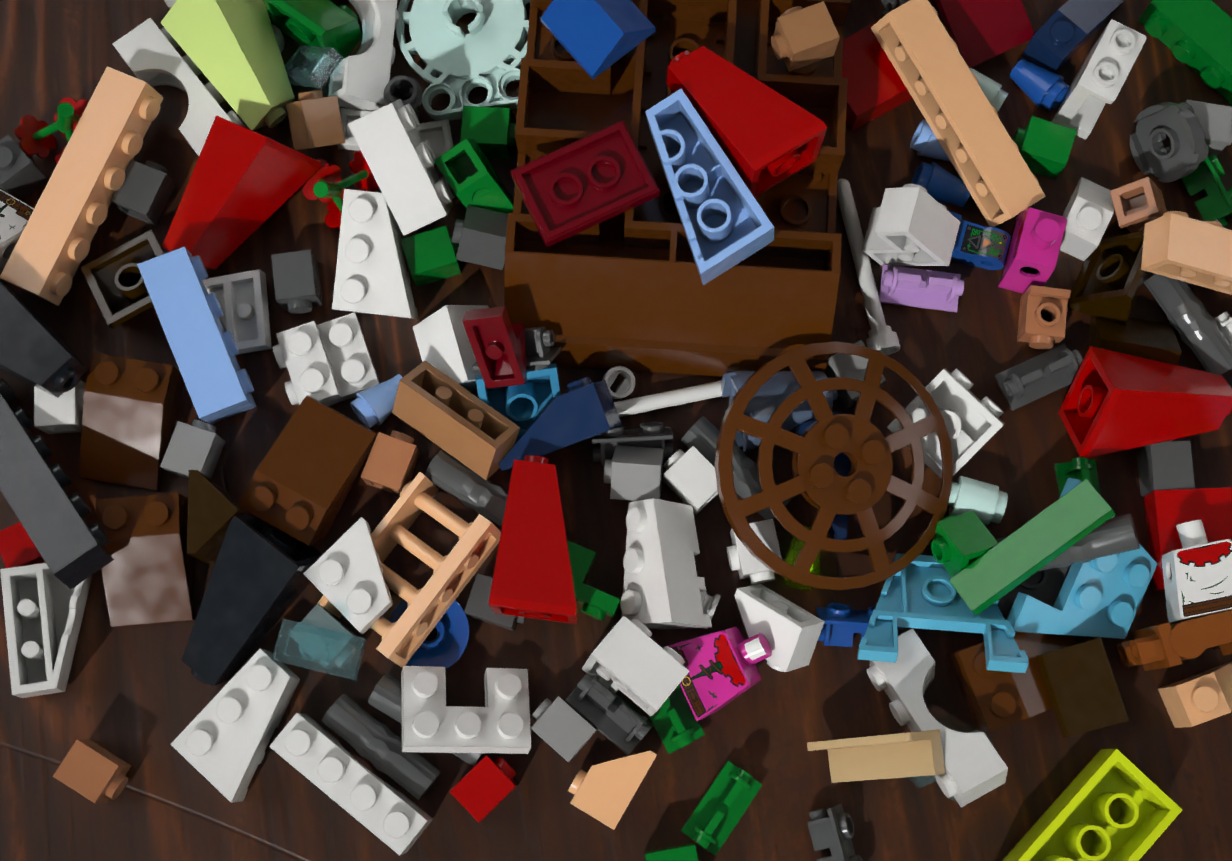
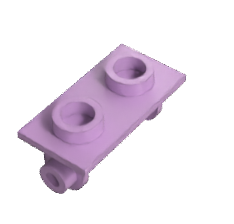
[879,264,964,313]

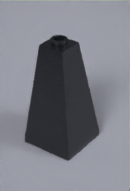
[0,279,89,398]
[181,513,323,686]

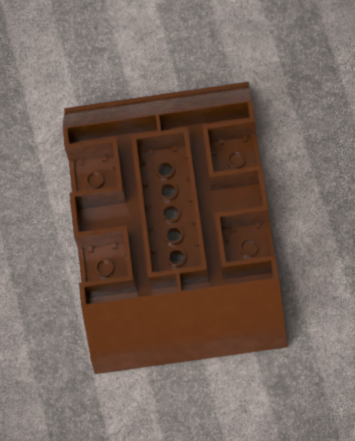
[504,0,851,377]

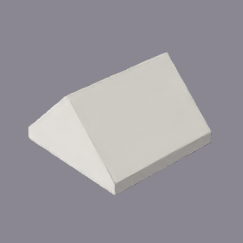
[413,305,489,392]

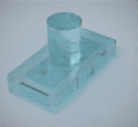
[285,45,343,97]
[272,619,367,680]

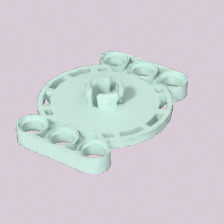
[396,0,529,121]

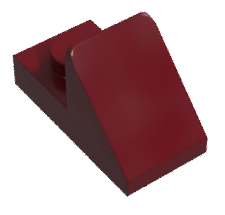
[462,306,527,388]

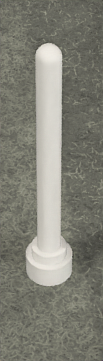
[837,179,901,355]
[614,380,722,417]

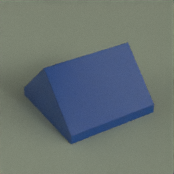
[541,0,656,80]

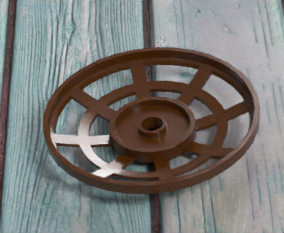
[715,341,953,590]

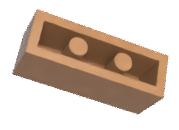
[392,361,520,480]

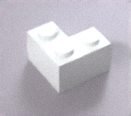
[862,184,960,266]
[582,616,689,716]

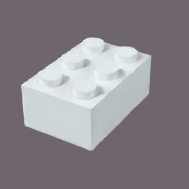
[348,99,455,236]

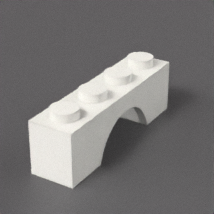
[328,0,399,111]
[113,18,246,156]
[867,628,1008,807]
[269,713,433,856]

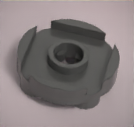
[1130,102,1209,182]

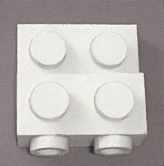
[272,312,380,406]
[887,368,1004,479]

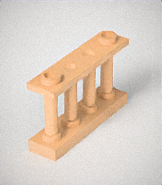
[318,472,501,668]

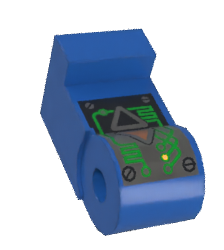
[949,211,1011,270]

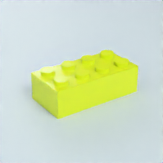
[1002,749,1182,861]

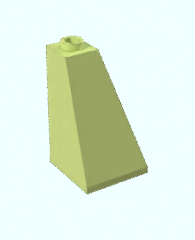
[161,0,295,131]

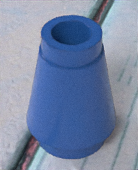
[1009,59,1069,111]
[911,162,970,207]

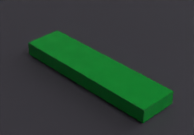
[949,479,1116,616]

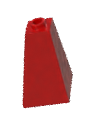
[666,46,827,198]
[162,116,322,270]
[1058,346,1232,458]
[488,455,579,624]

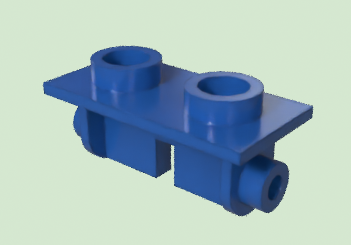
[815,603,903,647]

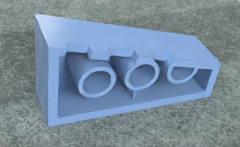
[645,89,774,286]
[137,246,257,424]

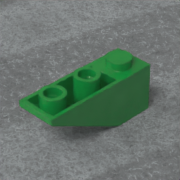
[433,138,514,214]

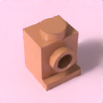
[1110,176,1167,233]
[1017,285,1071,350]

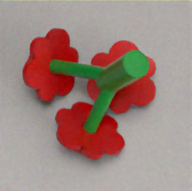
[14,97,89,163]
[302,150,379,229]

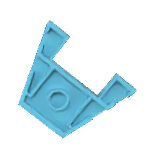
[1007,478,1158,639]
[857,553,1029,673]

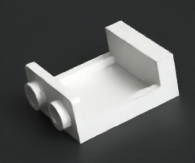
[1052,19,1147,140]

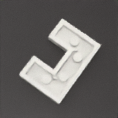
[401,666,531,754]

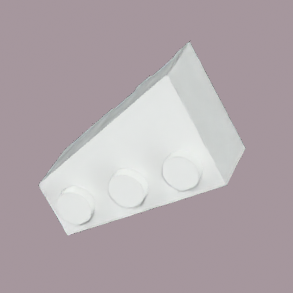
[332,189,419,319]
[620,498,712,630]
[0,563,93,698]
[170,648,300,803]

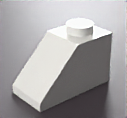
[1060,177,1114,261]
[734,584,825,672]

